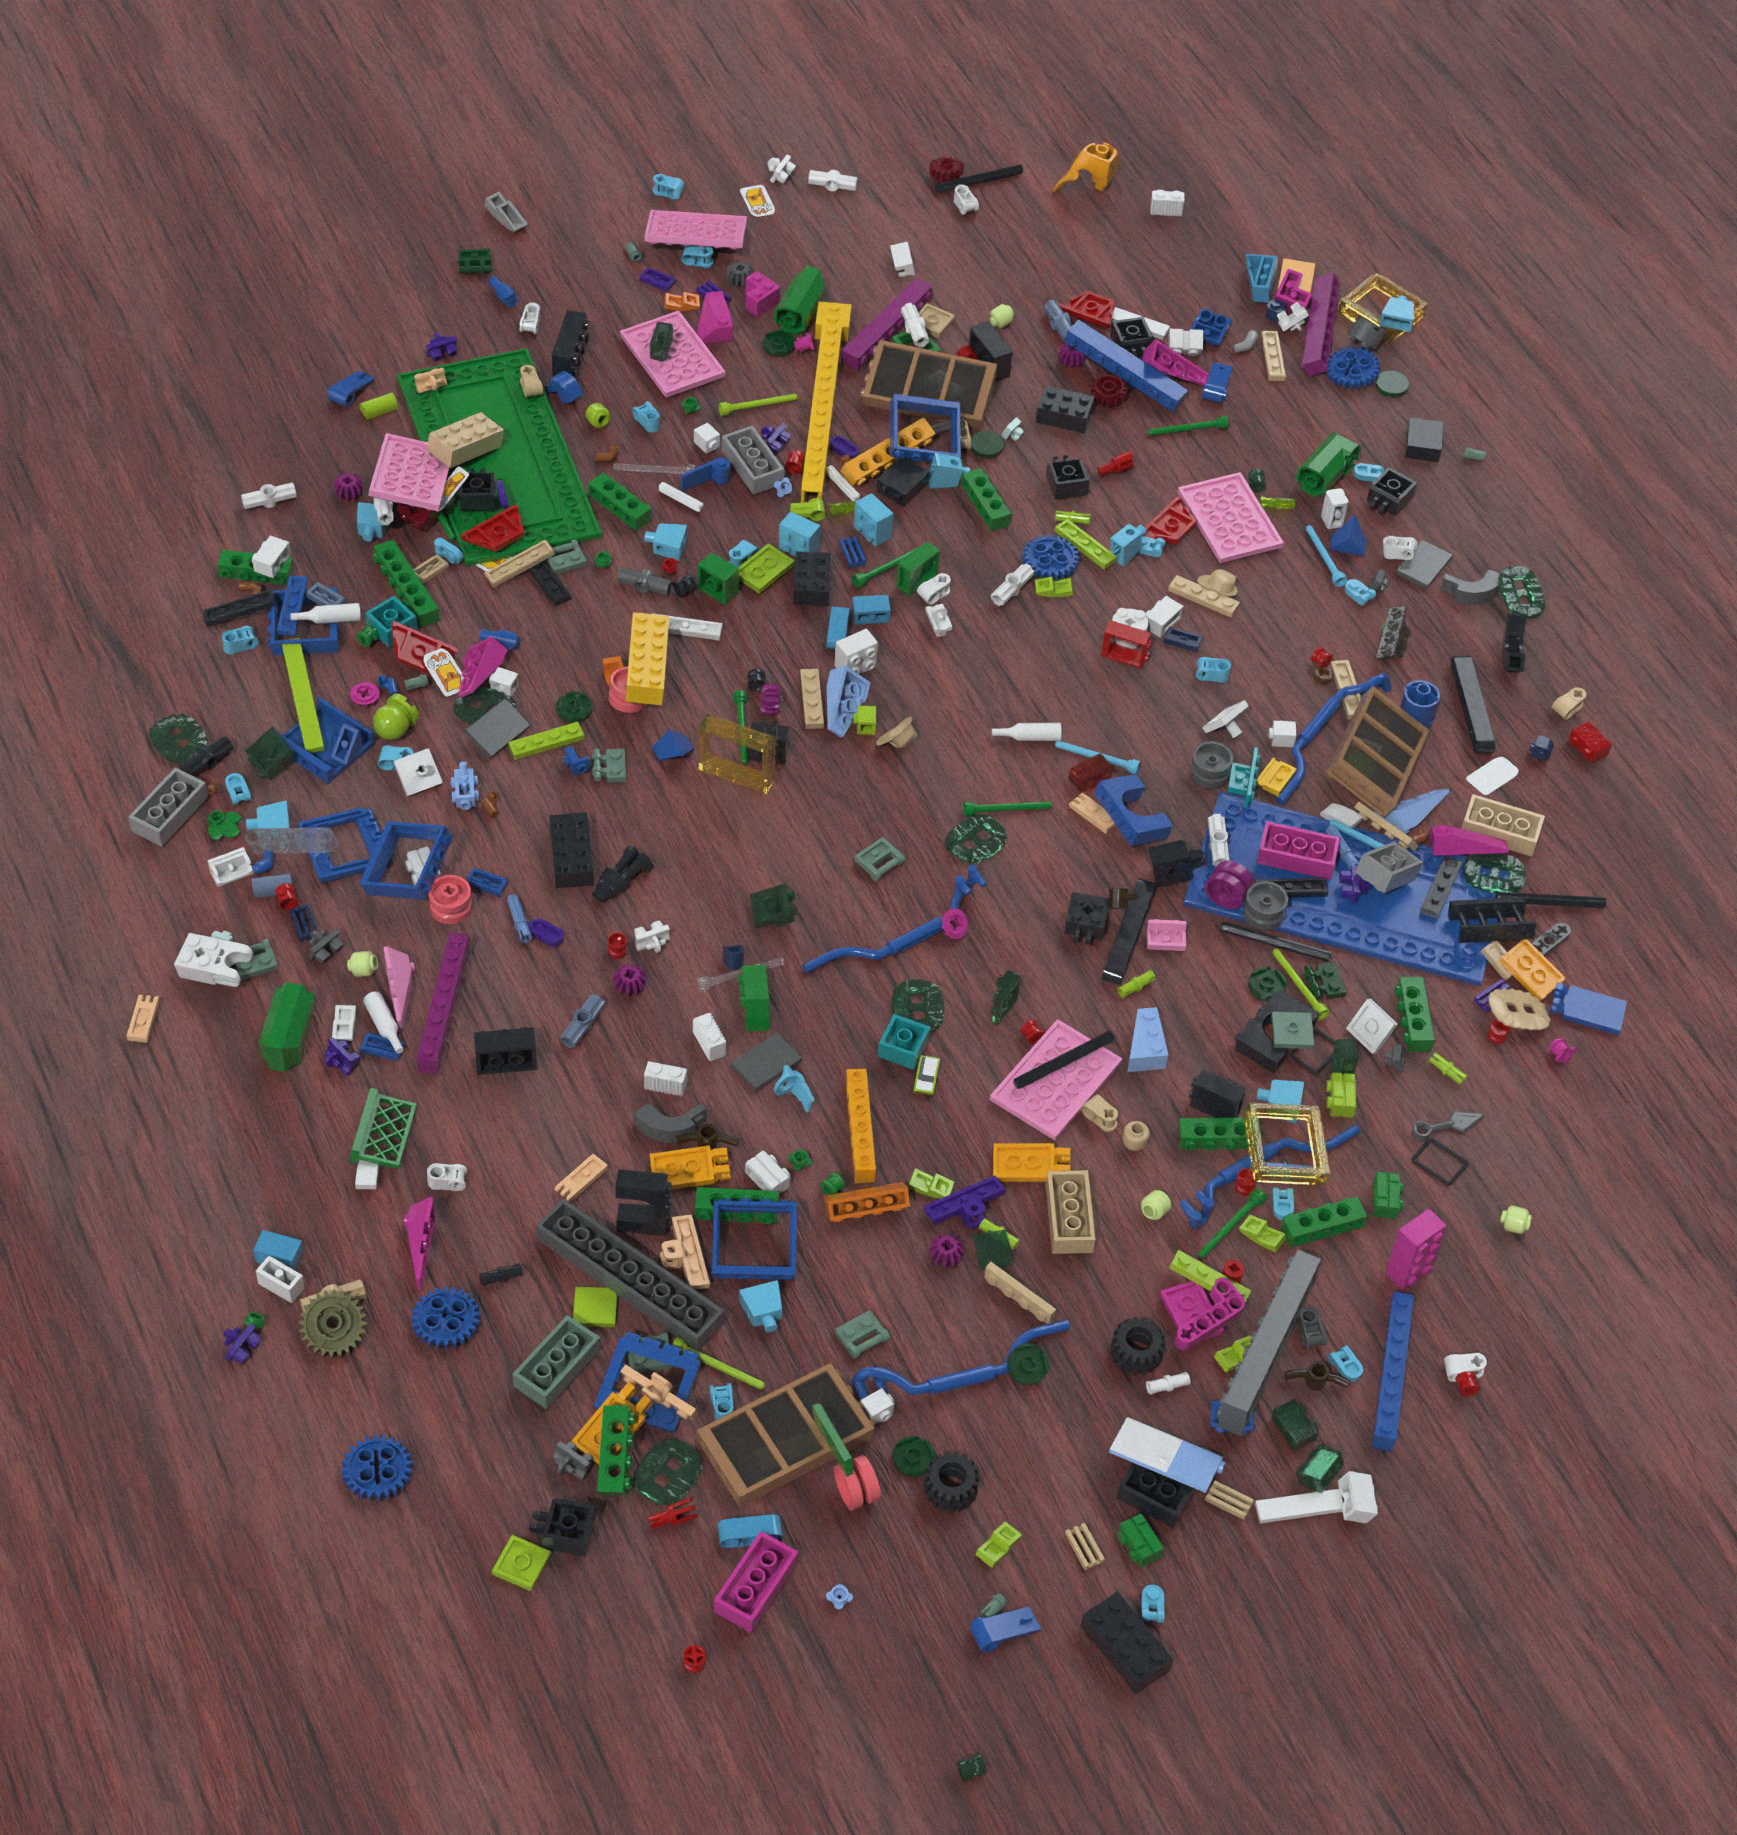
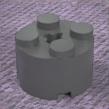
[1347,315,1387,351]

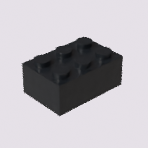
[969,321,1013,382]
[1036,385,1095,434]
[793,551,831,606]
[474,1027,537,1075]
[1116,1463,1195,1529]

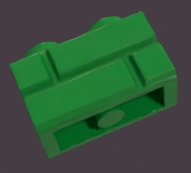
[1373,1172,1404,1219]
[1117,1513,1164,1568]

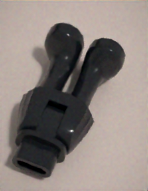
[592,845,654,903]

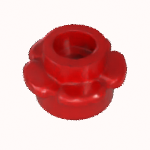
[661,558,679,574]

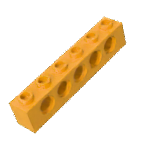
[840,417,936,487]
[846,1069,876,1183]

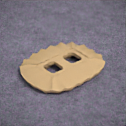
[1489,988,1551,1031]

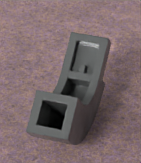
[1440,569,1505,605]
[634,1103,706,1142]

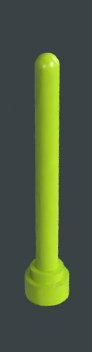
[719,394,798,416]
[1273,949,1330,1021]
[672,1337,765,1390]

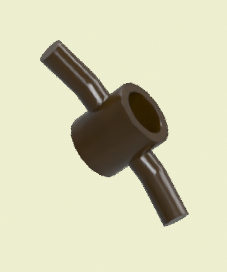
[1109,888,1138,909]
[676,1124,739,1150]
[1284,1361,1350,1390]

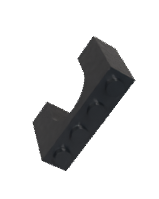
[1235,990,1319,1074]
[615,1169,672,1236]

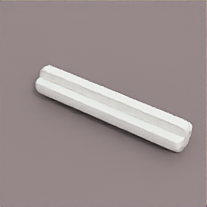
[825,465,860,502]
[659,482,704,512]

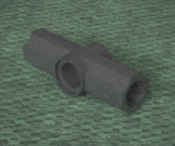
[617,567,672,596]

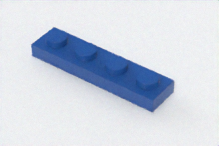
[277,575,308,636]

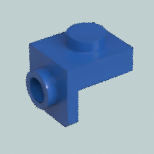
[563,746,591,776]

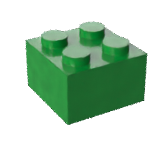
[698,553,739,605]

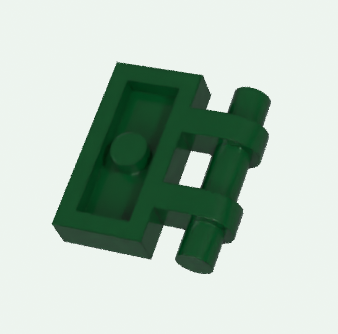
[458,248,492,275]
[1304,962,1347,1000]

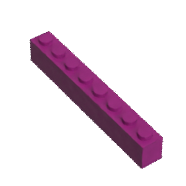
[1301,272,1340,376]
[841,278,933,371]
[417,933,470,1075]

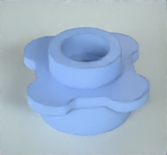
[774,478,793,497]
[826,1584,853,1610]

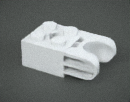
[174,933,253,987]

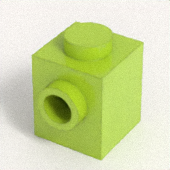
[853,706,876,735]

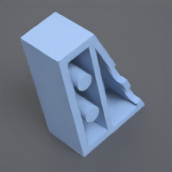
[1127,1007,1168,1072]

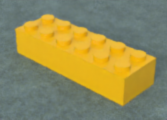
[625,612,669,705]

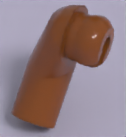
[596,445,619,462]
[239,582,263,595]
[206,781,218,795]
[1410,829,1428,844]

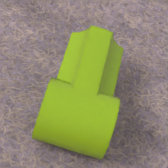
[790,498,825,521]

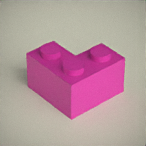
[1275,268,1312,312]
[745,271,781,317]

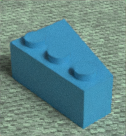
[1246,254,1278,303]

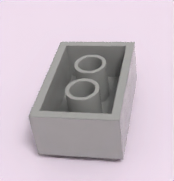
[1355,841,1423,893]

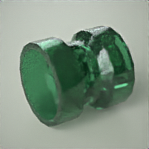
[1248,469,1266,493]
[956,1752,987,1783]

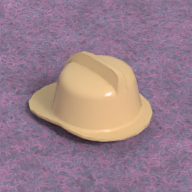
[1197,569,1238,597]
[876,717,917,748]

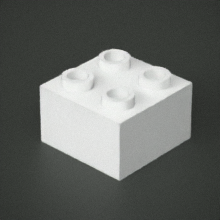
[835,629,878,674]

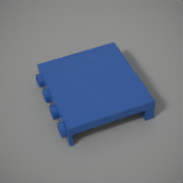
[272,697,375,784]

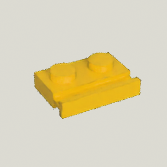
[1256,757,1297,796]

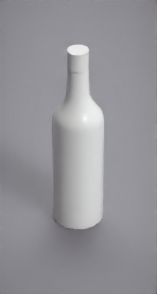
[290,603,360,624]
[992,723,1061,741]
[363,991,403,1053]

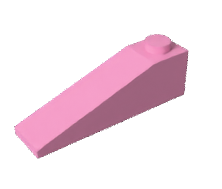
[383,946,415,1033]

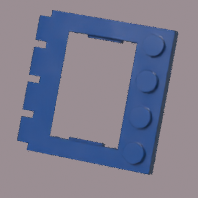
[298,807,392,883]
[594,1331,701,1434]

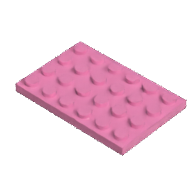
[645,210,747,249]
[620,311,726,398]
[368,433,449,511]
[1178,472,1284,563]
[990,1019,1122,1141]

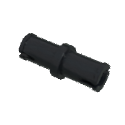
[479,1263,523,1286]

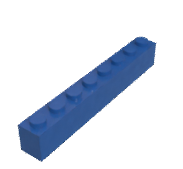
[1064,320,1188,412]
[1371,1291,1414,1452]

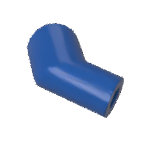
[377,675,398,697]
[252,851,273,874]

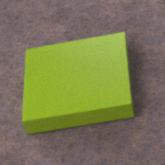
[573,1287,617,1327]
[492,1535,552,1592]

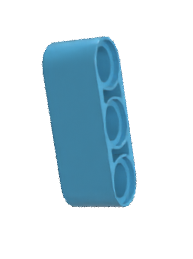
[826,606,850,649]
[717,1515,783,1548]

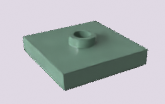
[1271,1012,1314,1049]

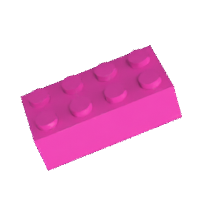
[1257,821,1340,880]
[1385,1209,1447,1290]
[714,1531,798,1633]

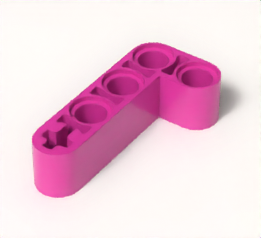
[1174,1278,1245,1351]

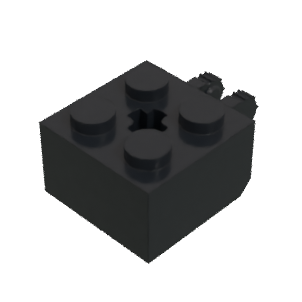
[1110,316,1153,357]
[1046,455,1090,499]
[1367,467,1417,516]
[459,468,495,510]
[749,719,789,765]
[1148,840,1205,887]
[1064,892,1109,945]
[528,1498,596,1557]

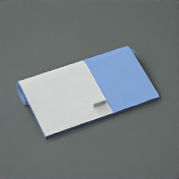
[1109,1417,1226,1493]

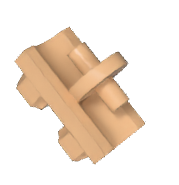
[414,368,447,393]

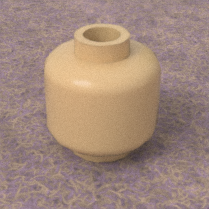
[1122,1121,1150,1151]

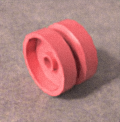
[609,667,647,713]
[429,875,472,924]
[834,1455,881,1511]

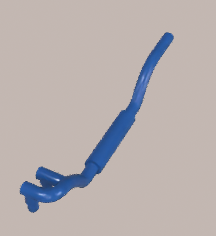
[1276,673,1392,805]
[802,865,987,973]
[1179,1125,1360,1230]
[852,1320,1070,1400]

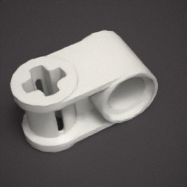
[954,185,979,215]
[519,303,540,334]
[1383,536,1418,560]
[917,573,951,605]
[427,1163,467,1191]
[1444,1353,1487,1382]

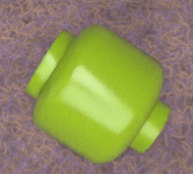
[586,403,611,428]

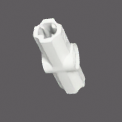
[808,170,858,191]
[901,303,929,348]
[241,483,297,509]
[373,497,393,525]
[991,563,1034,606]
[1208,814,1229,866]

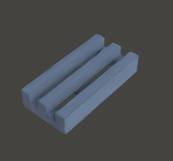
[306,582,346,606]

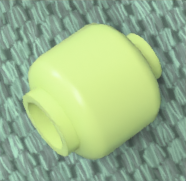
[989,304,1015,329]
[347,951,378,977]
[1141,1190,1171,1220]
[1500,1205,1532,1234]

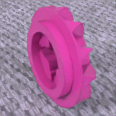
[350,682,380,707]
[941,908,968,939]

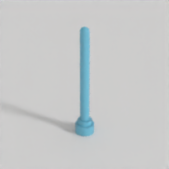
[1306,525,1348,587]
[1055,741,1141,775]
[1329,819,1384,849]

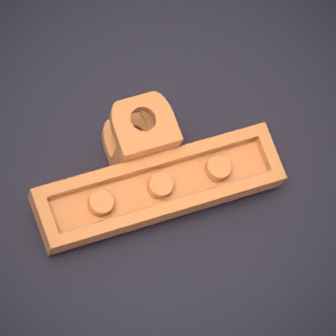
[660,1214,710,1290]
[620,1365,699,1421]

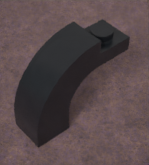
[1502,613,1526,672]

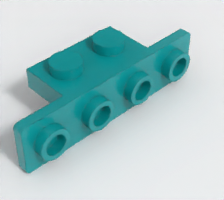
[1227,747,1260,808]

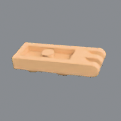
[1069,793,1116,834]
[127,994,160,1043]
[554,1154,608,1202]

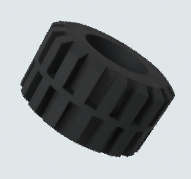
[1110,1317,1166,1375]
[924,1452,980,1512]

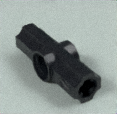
[179,736,234,776]

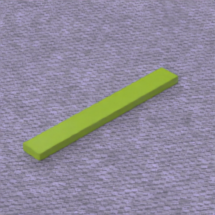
[282,638,324,753]

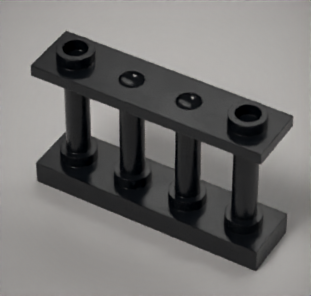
[1448,897,1536,943]

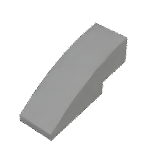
[484,192,528,232]

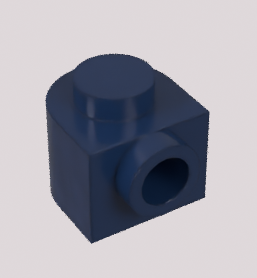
[1266,299,1287,323]
[1529,735,1554,760]
[722,945,744,970]

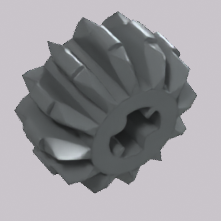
[727,261,754,288]

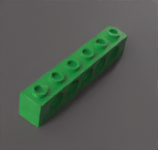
[372,539,440,628]

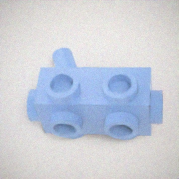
[451,762,479,810]

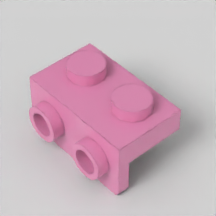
[1146,919,1187,951]

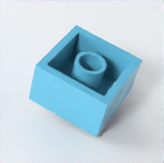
[854,493,893,547]
[779,511,820,556]

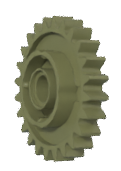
[298,1289,368,1359]

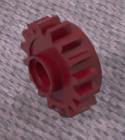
[929,156,964,182]
[1091,375,1128,408]

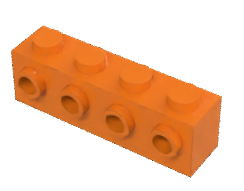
[823,1182,910,1222]

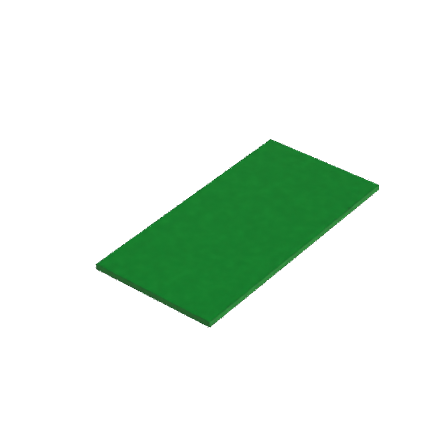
[396,348,602,567]

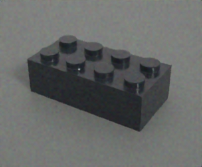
[552,310,590,377]
[549,812,594,889]
[1080,1591,1173,1695]

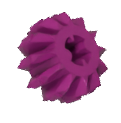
[1059,343,1087,368]
[333,472,364,501]
[761,684,780,715]
[613,963,647,996]
[929,1233,964,1269]

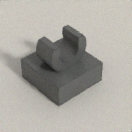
[1368,569,1390,592]
[1384,1044,1406,1072]

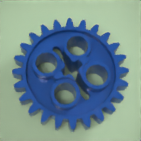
[1326,346,1380,390]
[1022,534,1079,581]
[411,1286,480,1350]
[341,1434,413,1502]

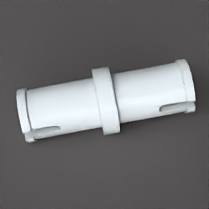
[1146,1372,1190,1395]

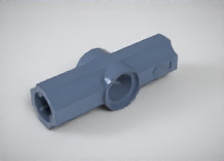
[1044,300,1072,341]
[560,994,605,1049]

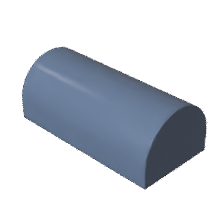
[252,873,292,898]

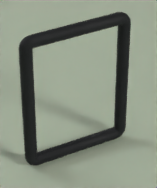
[1289,1028,1342,1074]
[1411,1138,1469,1186]

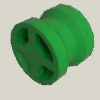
[356,625,379,648]
[820,1172,846,1196]

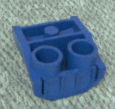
[1191,309,1233,346]

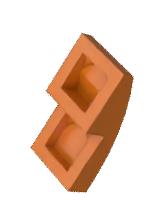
[664,292,700,311]

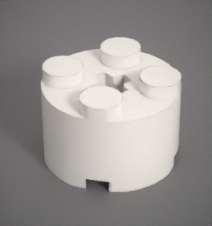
[1112,608,1148,649]

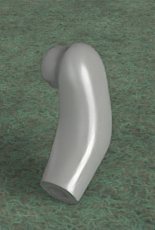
[1233,330,1258,353]

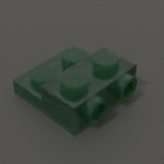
[245,726,295,780]
[750,883,797,929]
[991,970,1021,1026]

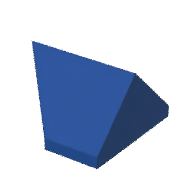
[1330,515,1367,556]
[331,723,363,765]
[652,729,694,762]

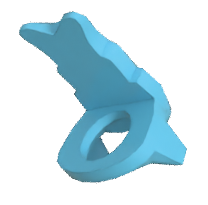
[774,1065,814,1113]

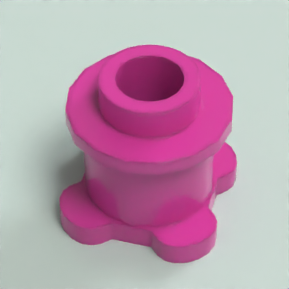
[794,333,814,353]
[1549,1038,1576,1064]

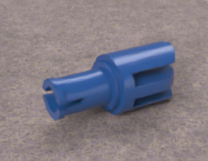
[488,276,517,307]
[479,629,521,650]

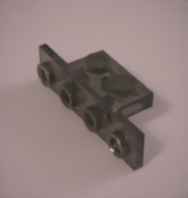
[1376,605,1411,660]

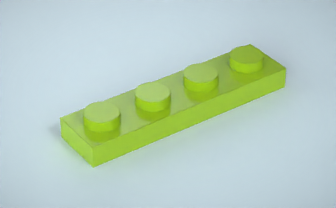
[1055,519,1117,570]
[508,722,584,760]
[1169,1250,1251,1303]

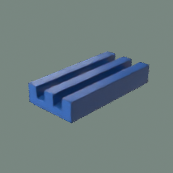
[839,536,866,568]
[466,868,508,897]
[360,1033,405,1061]

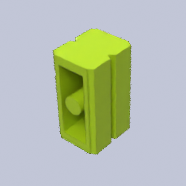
[1326,1073,1356,1118]

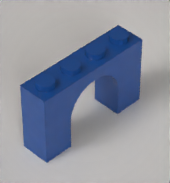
[1094,774,1173,846]

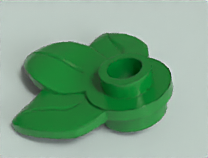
[208,810,242,841]

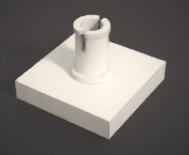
[1202,700,1249,738]
[393,748,443,797]
[1346,998,1398,1054]

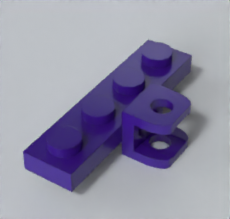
[924,1176,1005,1229]

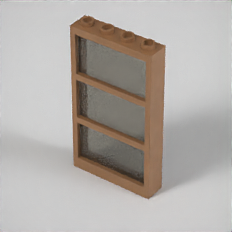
[861,340,997,429]
[1326,686,1429,817]
[697,1363,876,1508]

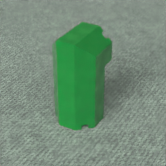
[774,266,825,335]
[1296,432,1362,497]
[259,982,316,1072]

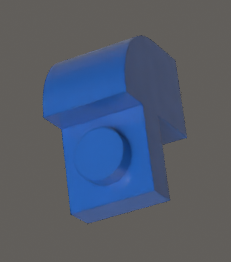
[544,371,583,403]

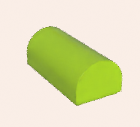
[360,392,398,420]

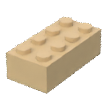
[427,412,504,468]
[1461,794,1545,857]
[1045,1170,1095,1254]

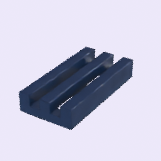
[1163,626,1203,653]
[290,904,317,942]

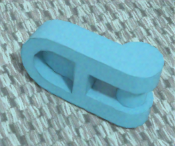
[1353,463,1384,482]
[1138,536,1166,557]
[434,538,464,564]
[1344,579,1376,606]
[225,773,252,805]
[1271,1187,1294,1220]
[1328,1346,1363,1382]
[1141,1585,1164,1623]

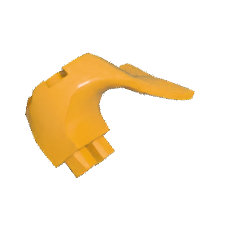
[1052,142,1120,192]

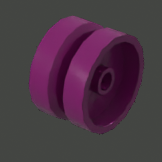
[1205,860,1254,909]

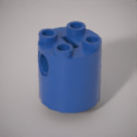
[1400,680,1440,729]

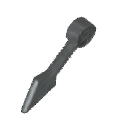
[1412,1111,1483,1141]

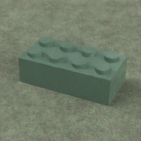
[512,1315,601,1410]

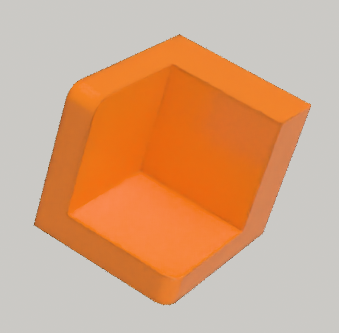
[603,656,623,687]

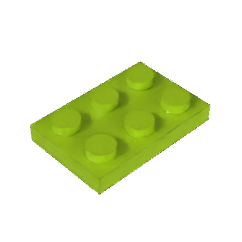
[738,543,795,594]

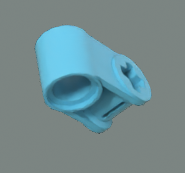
[653,174,685,199]
[681,245,713,268]
[632,401,660,433]
[729,540,759,568]
[222,626,259,655]
[1196,657,1231,683]
[378,745,413,770]
[709,1383,733,1420]

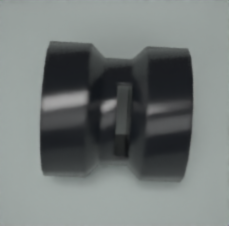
[672,574,697,597]

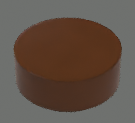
[1314,667,1333,685]

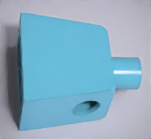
[1380,295,1414,332]
[928,453,970,489]
[357,502,391,542]
[644,524,687,561]
[1110,524,1147,567]
[246,801,291,841]
[1256,1080,1304,1123]
[739,1280,782,1332]

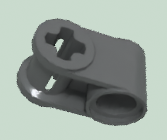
[1297,1307,1327,1349]

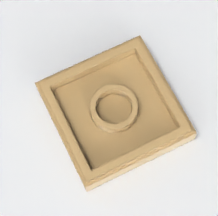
[918,303,955,338]

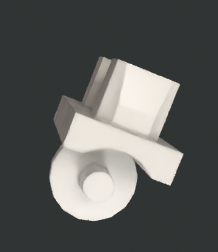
[768,154,796,184]
[1277,302,1309,332]
[925,604,952,637]
[634,921,670,953]

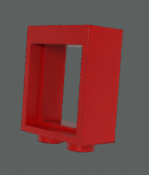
[1101,620,1152,669]

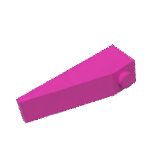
[697,291,733,343]
[1142,339,1209,386]
[458,636,507,698]
[1428,825,1509,856]
[404,1197,436,1290]

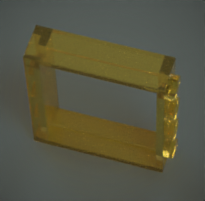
[1338,272,1428,344]
[699,713,775,794]
[1243,1103,1330,1185]

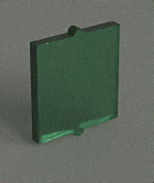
[973,1229,1013,1271]

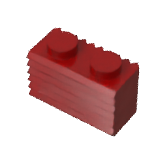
[1569,721,1612,763]

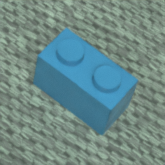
[852,595,891,625]
[253,1230,304,1271]

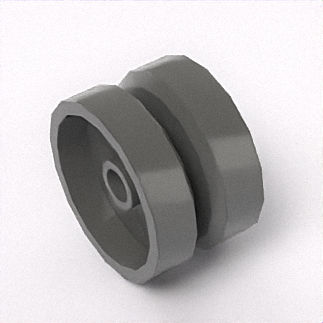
[1190,741,1233,789]
[1243,881,1288,931]

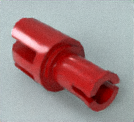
[1097,451,1135,477]
[647,1497,699,1530]

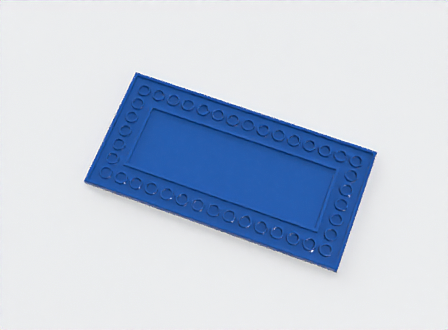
[1183,791,1510,987]

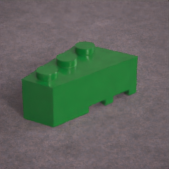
[738,965,769,1032]

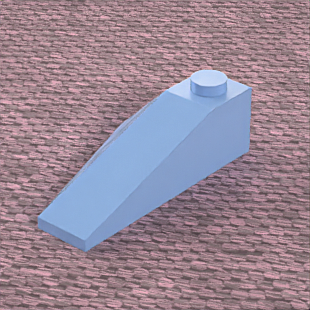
[827,666,871,738]
[1373,789,1449,833]

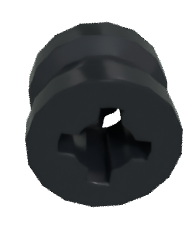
[748,669,766,691]

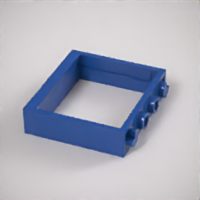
[890,394,961,463]
[268,587,339,656]
[359,821,453,900]
[712,1198,797,1280]

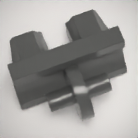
[308,928,344,964]
[552,1441,593,1481]

